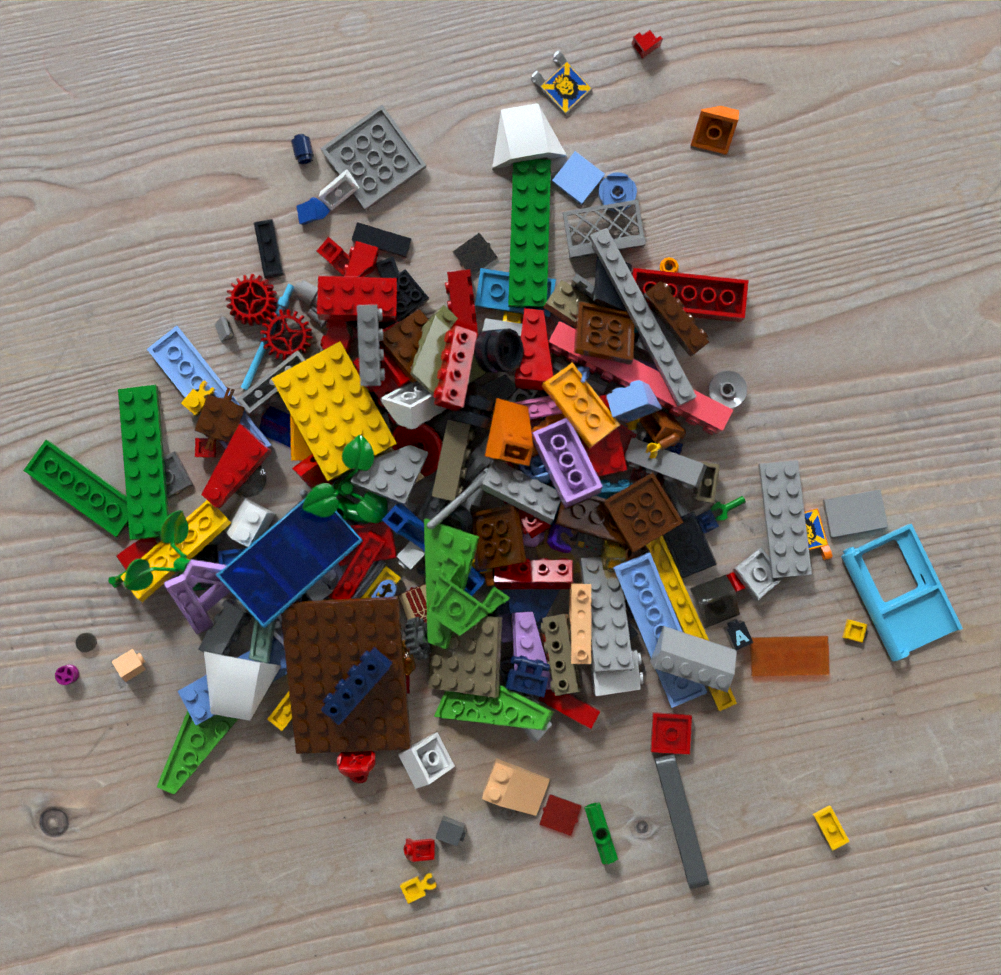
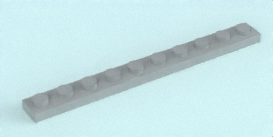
[589,228,697,406]

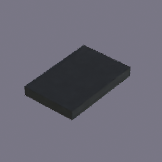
[593,255,632,312]
[662,511,717,578]

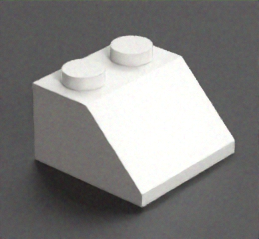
[398,732,455,789]

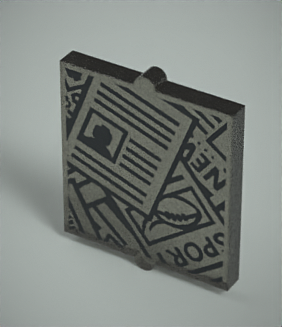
[453,232,498,277]

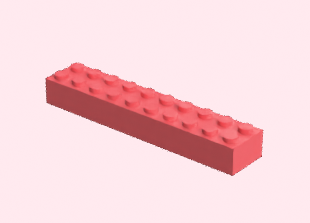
[548,321,733,435]

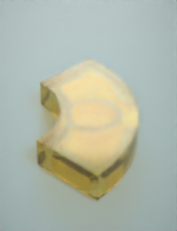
[535,545,581,574]

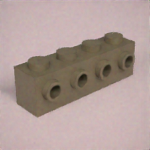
[432,420,475,501]
[541,614,582,696]

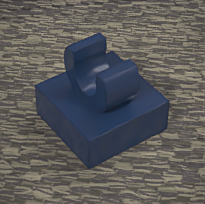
[697,509,719,534]

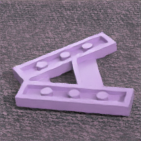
[164,560,265,635]

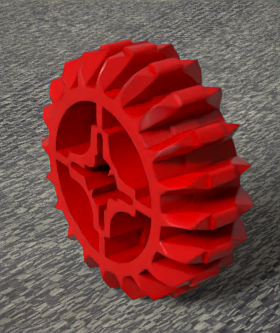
[226,274,278,326]
[260,309,312,361]

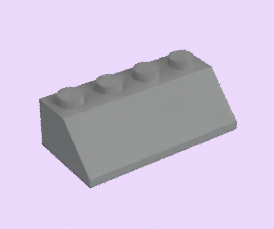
[650,626,737,692]

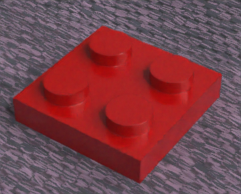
[650,712,692,755]

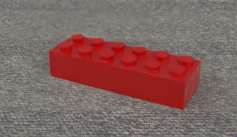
[631,268,749,322]

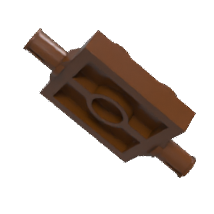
[194,387,245,452]

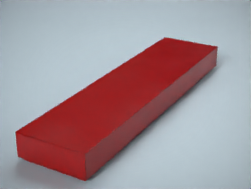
[329,531,386,600]

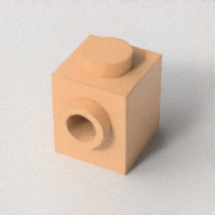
[112,649,146,682]

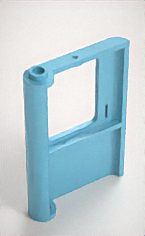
[841,524,963,661]

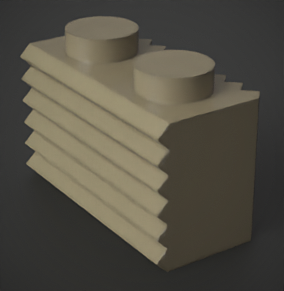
[692,462,720,504]

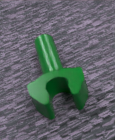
[710,496,746,521]
[108,571,126,588]

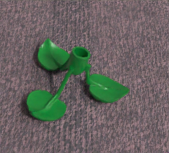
[302,435,388,523]
[124,510,206,591]

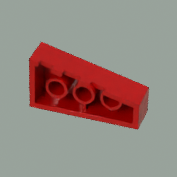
[515,308,553,391]
[201,424,273,508]

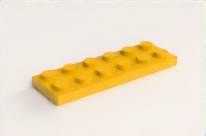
[120,500,231,603]

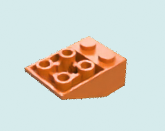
[485,398,533,466]

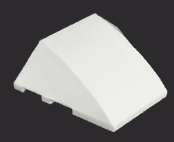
[492,103,566,169]
[204,652,281,721]

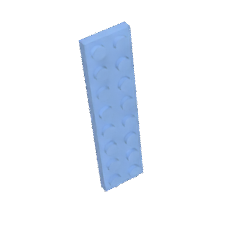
[147,326,272,449]
[613,552,707,708]

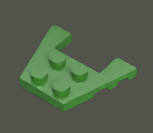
[427,553,509,636]

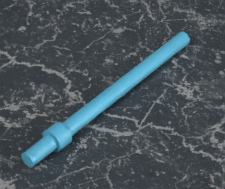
[241,284,294,390]

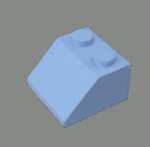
[606,380,662,423]

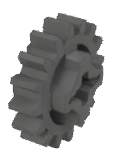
[404,617,432,660]

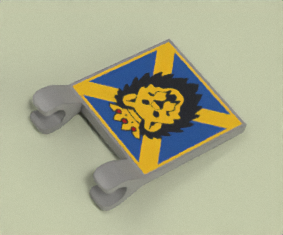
[531,50,593,115]

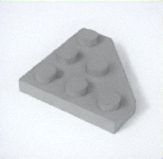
[351,445,428,506]

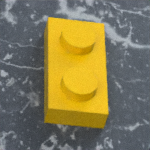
[812,805,850,851]

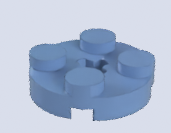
[598,172,637,212]

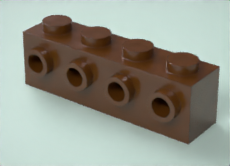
[643,281,709,357]

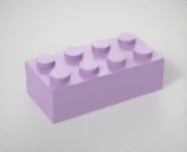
[532,418,603,508]

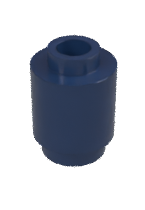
[291,134,314,164]

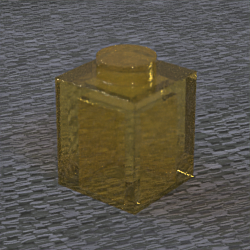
[600,540,626,571]

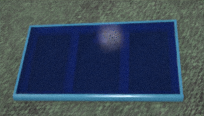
[216,498,363,629]

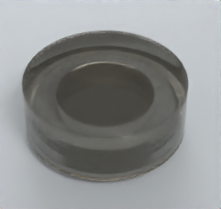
[75,633,97,652]

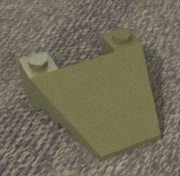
[410,305,487,395]

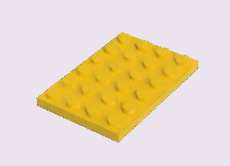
[271,342,397,482]

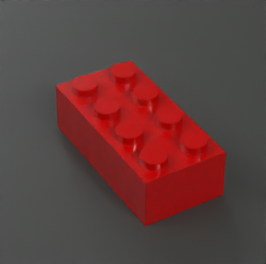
[317,276,397,322]
[578,394,627,477]

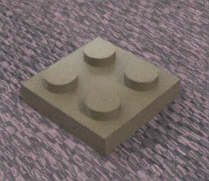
[544,280,593,328]

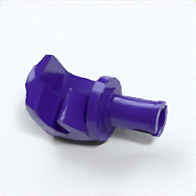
[547,518,573,553]

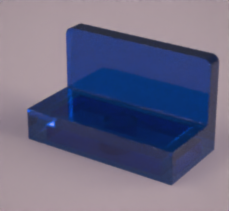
[259,406,291,447]

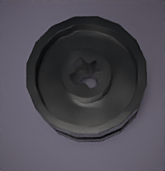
[474,328,524,373]
[451,394,496,430]

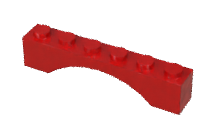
[320,241,379,354]

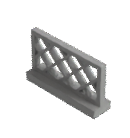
[563,200,646,259]

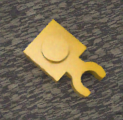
[181,381,216,416]
[400,873,437,904]

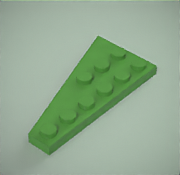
[424,519,480,649]
[157,710,238,794]

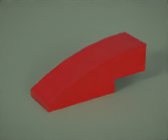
[539,689,600,729]

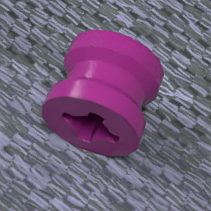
[55,664,79,685]

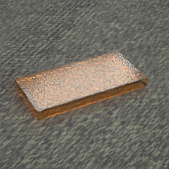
[750,636,829,676]

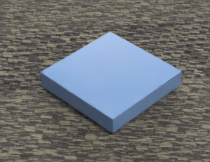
[552,151,605,205]

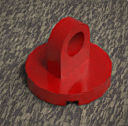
[337,751,376,784]

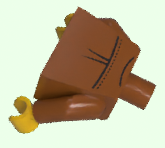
[626,410,686,459]

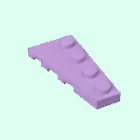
[512,612,552,692]

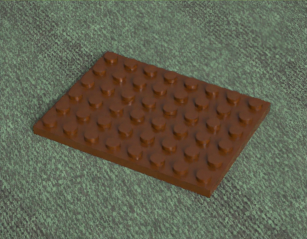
[281,597,412,754]

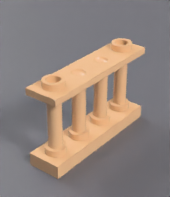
[569,583,591,664]

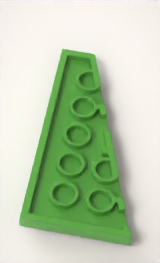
[434,684,553,731]

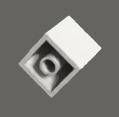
[224,496,276,547]
[590,649,643,696]

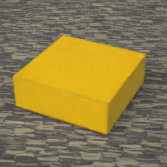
[842,619,867,643]

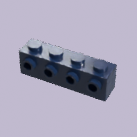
[321,647,392,725]

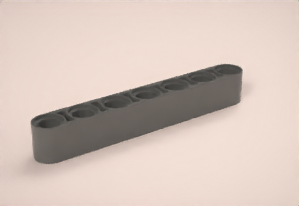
[655,754,709,890]

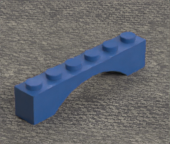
[382,503,486,596]

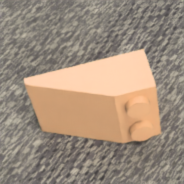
[482,758,550,816]

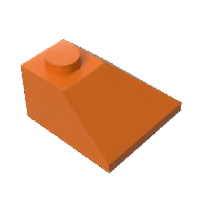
[690,106,739,155]

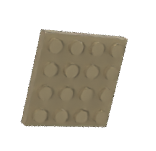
[428,616,502,698]

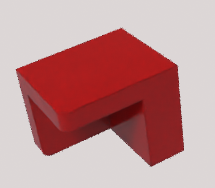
[632,30,663,59]

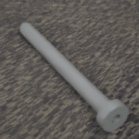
[427,468,488,530]

